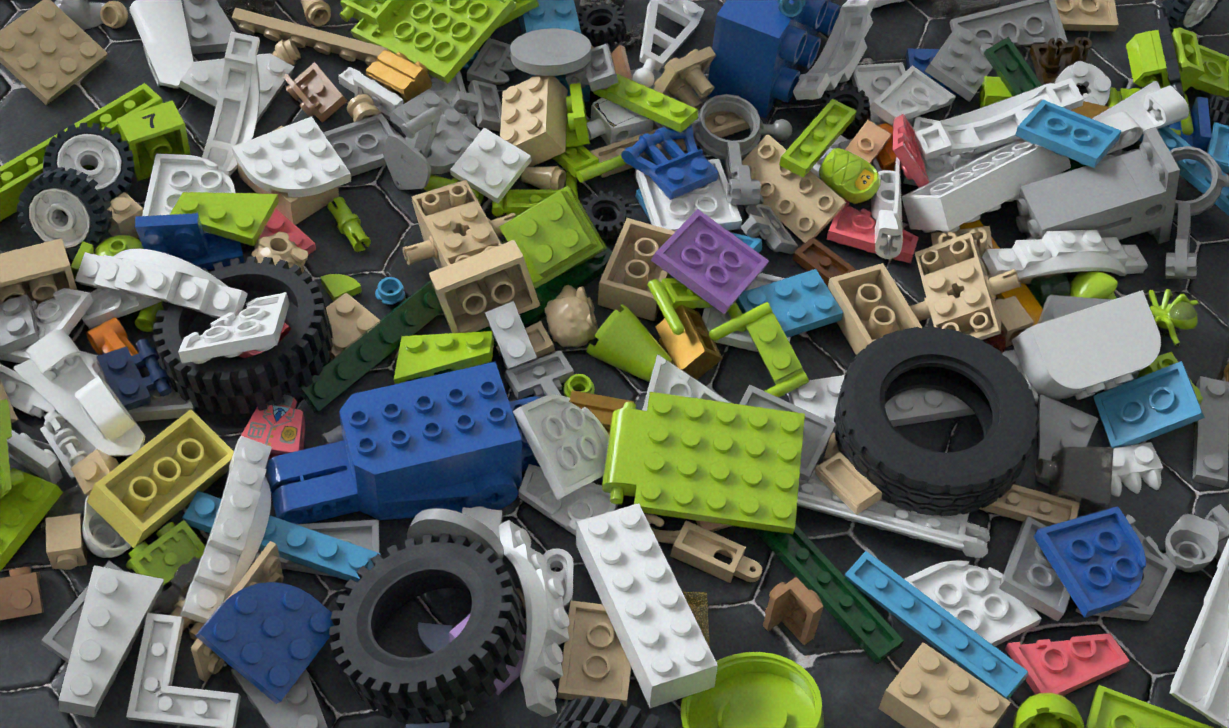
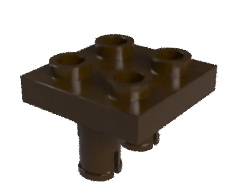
[1030,37,1092,89]

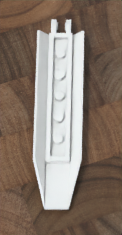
[797,464,990,559]

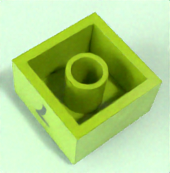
[117,101,191,181]

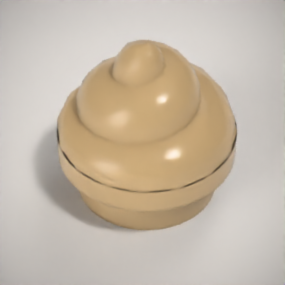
[100,1,128,28]
[272,39,301,66]

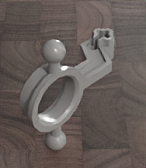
[661,94,792,205]
[1166,146,1229,279]

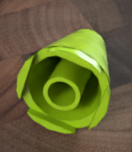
[586,304,672,382]

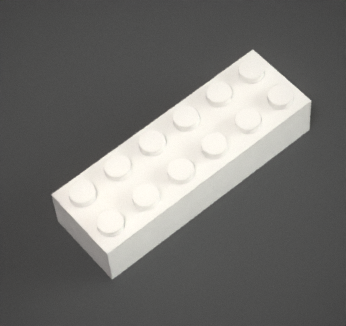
[902,139,1071,234]
[576,503,718,708]

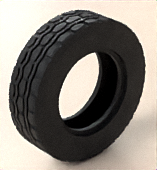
[834,327,1038,516]

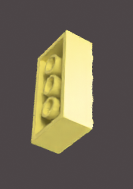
[87,409,234,548]

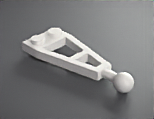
[632,0,705,88]

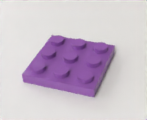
[651,209,769,314]

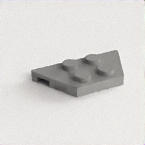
[1076,515,1176,621]

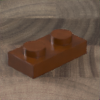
[792,237,857,286]

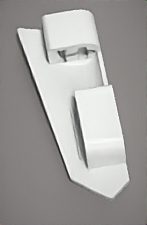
[130,0,194,89]
[1092,81,1189,154]
[871,157,903,259]
[13,329,146,456]

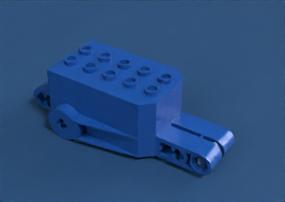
[265,362,541,524]

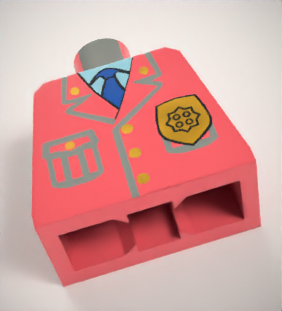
[241,395,305,460]

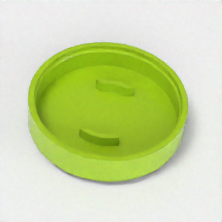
[681,652,824,728]

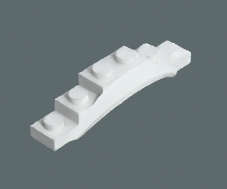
[793,0,878,100]
[202,31,260,176]
[914,78,1084,160]
[982,230,1148,280]
[75,249,248,319]
[180,436,272,624]
[498,520,569,717]

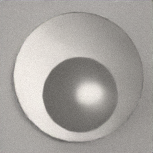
[510,28,592,76]
[407,508,504,561]

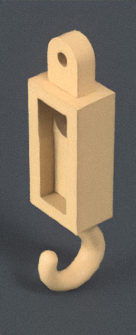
[644,514,762,583]

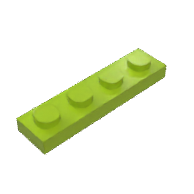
[593,73,698,133]
[779,99,857,178]

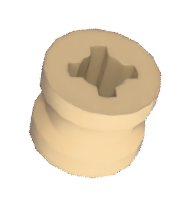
[347,94,381,122]

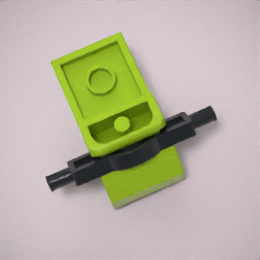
[1126,7,1229,99]

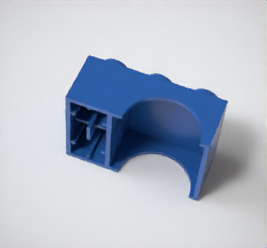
[708,0,841,118]

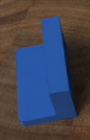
[1168,97,1212,151]

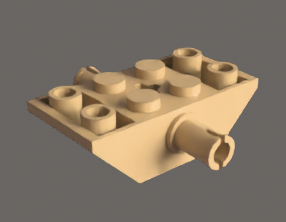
[403,180,515,269]
[910,232,1021,340]

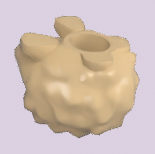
[252,232,308,274]
[545,285,599,347]

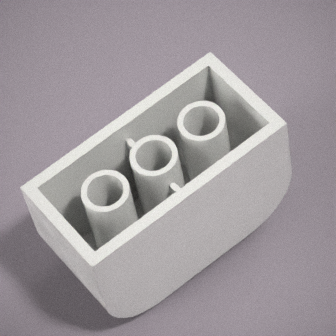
[1012,290,1161,400]

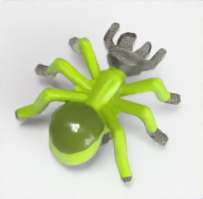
[1148,289,1200,347]

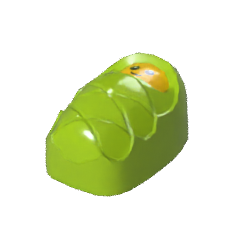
[819,148,881,204]

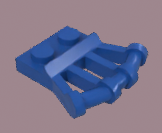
[621,125,719,200]

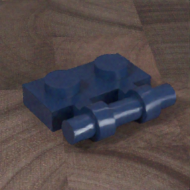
[96,339,172,411]

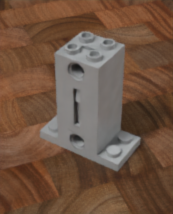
[1016,127,1180,244]

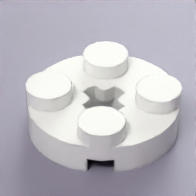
[1055,61,1111,106]

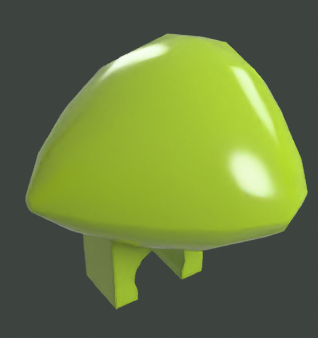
[1070,271,1118,300]

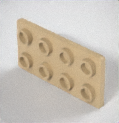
[742,135,846,243]
[189,541,283,682]

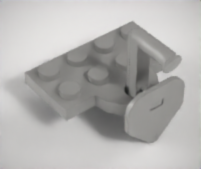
[383,89,481,190]

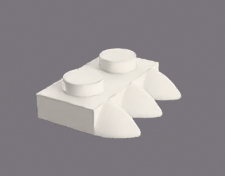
[1090,442,1163,497]

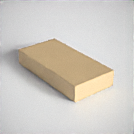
[815,452,882,515]

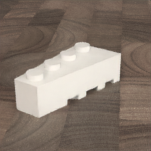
[59,565,164,717]

